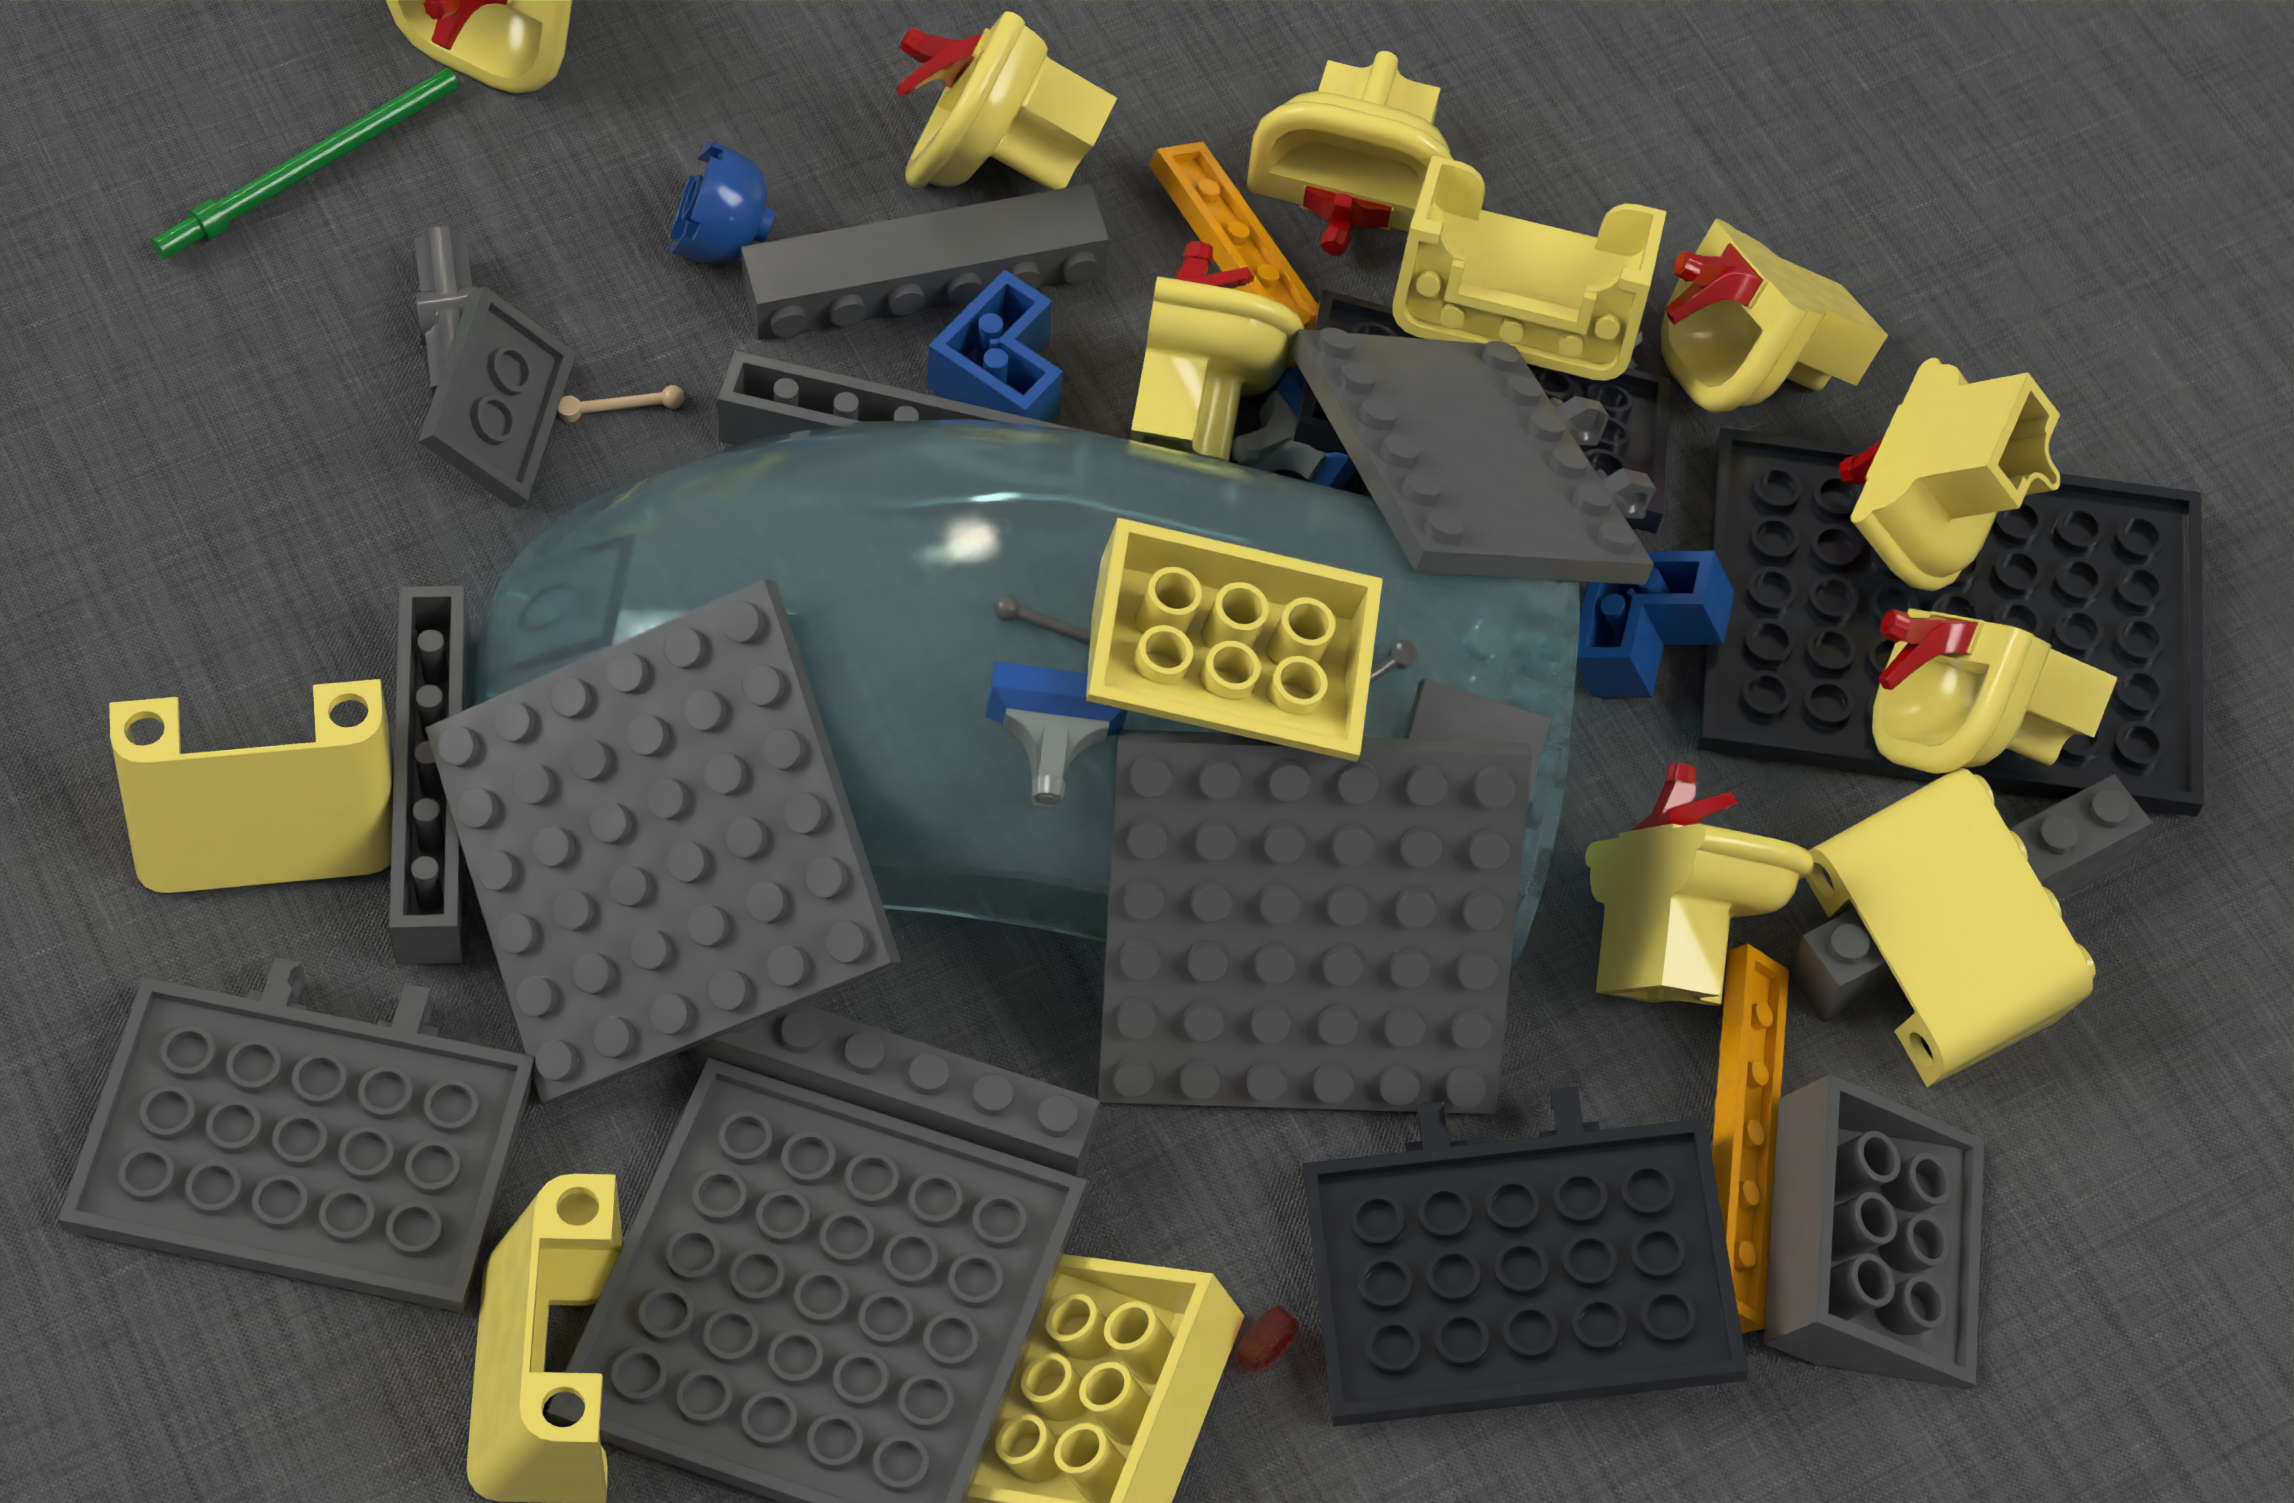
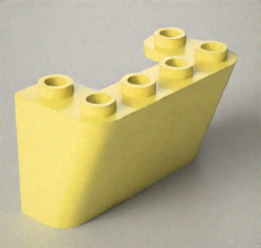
[109,679,394,893]
[1805,767,2096,1088]
[466,1174,623,1503]

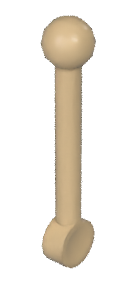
[557,385,685,422]

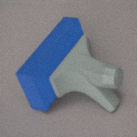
[1223,366,1356,497]
[985,661,1128,808]

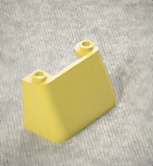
[1393,155,1667,381]

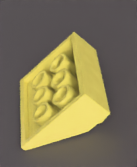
[1086,518,1383,762]
[964,1254,1244,1503]

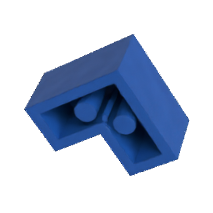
[927,269,1063,423]
[1570,551,1735,698]

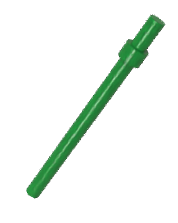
[151,68,459,260]

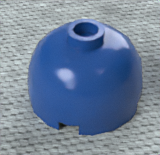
[669,141,775,265]

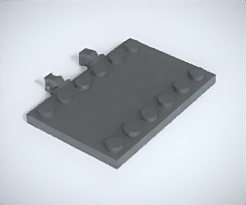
[1289,328,1656,585]
[58,957,535,1313]

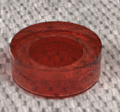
[1234,1305,1299,1374]

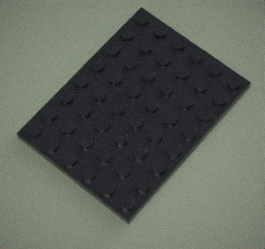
[1697,428,2204,817]

